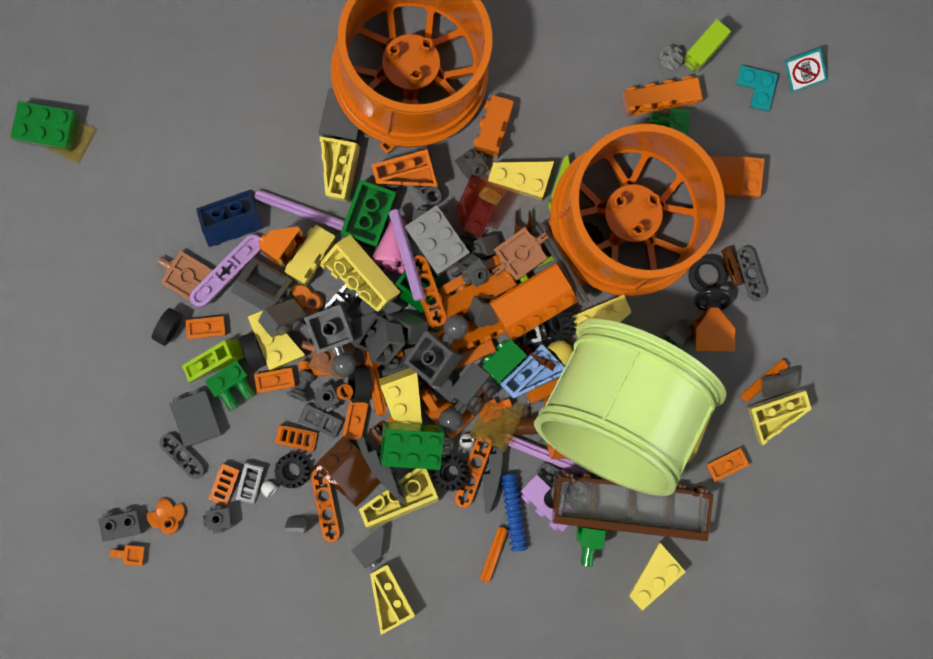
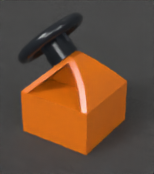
[692,288,735,352]

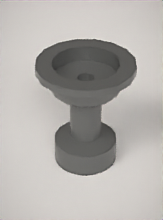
[287,370,315,403]

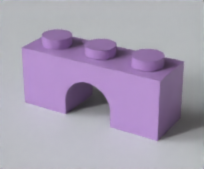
[520,475,576,532]

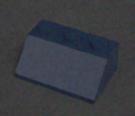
[196,190,263,247]

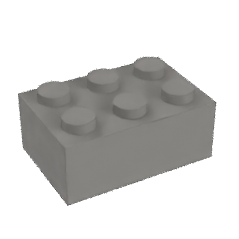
[405,205,470,276]

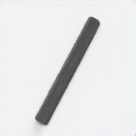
[536,222,589,306]

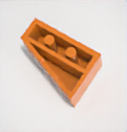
[473,95,514,158]
[371,149,438,187]

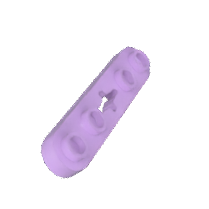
[190,234,261,308]

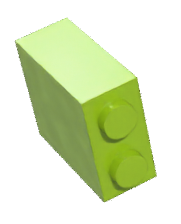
[683,19,731,73]

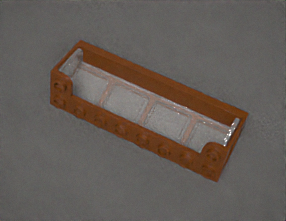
[552,470,714,541]

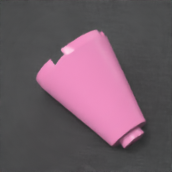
[371,220,408,274]

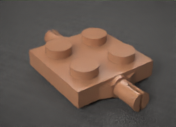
[492,227,549,281]
[157,250,213,302]
[301,340,365,380]

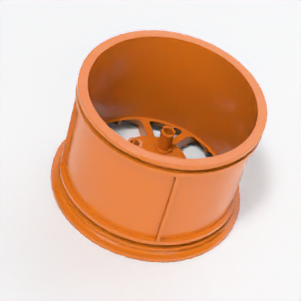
[331,0,492,147]
[550,124,725,297]

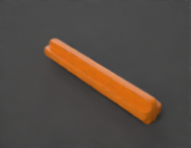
[362,350,387,416]

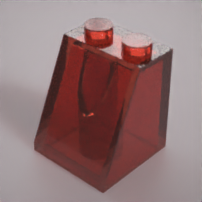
[456,175,506,238]

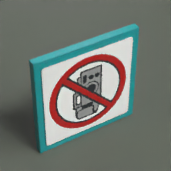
[784,47,827,93]

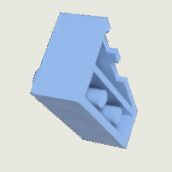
[500,344,565,399]

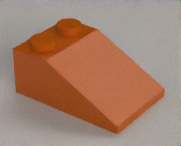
[709,156,764,200]

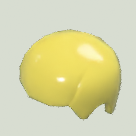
[547,341,573,367]

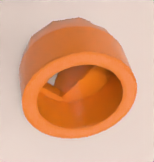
[336,384,353,400]

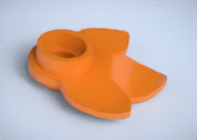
[291,285,323,311]
[146,498,185,535]

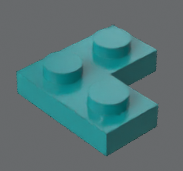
[736,65,778,112]

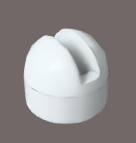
[459,433,475,449]
[261,481,278,498]

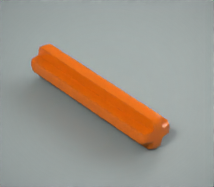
[740,359,788,402]
[480,527,508,583]

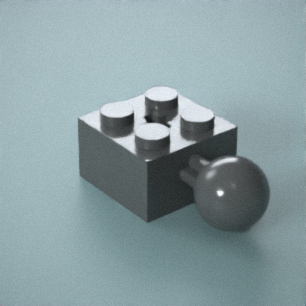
[304,303,356,377]
[404,315,469,387]
[438,362,498,433]

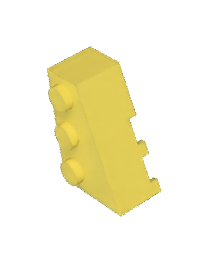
[488,161,554,201]
[284,225,337,287]
[572,295,632,330]
[248,310,307,371]
[628,542,686,611]
[370,565,416,635]

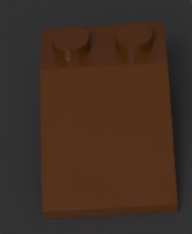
[314,436,380,507]

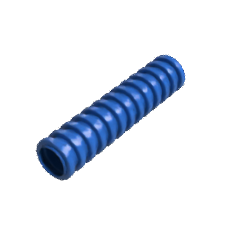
[500,473,528,552]

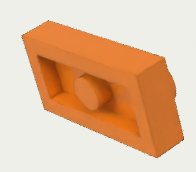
[185,316,226,340]
[254,368,296,394]
[342,400,369,441]
[706,448,749,482]

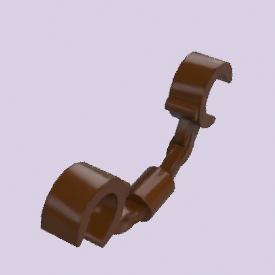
[515,339,557,371]

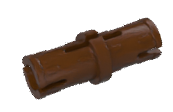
[721,247,744,287]

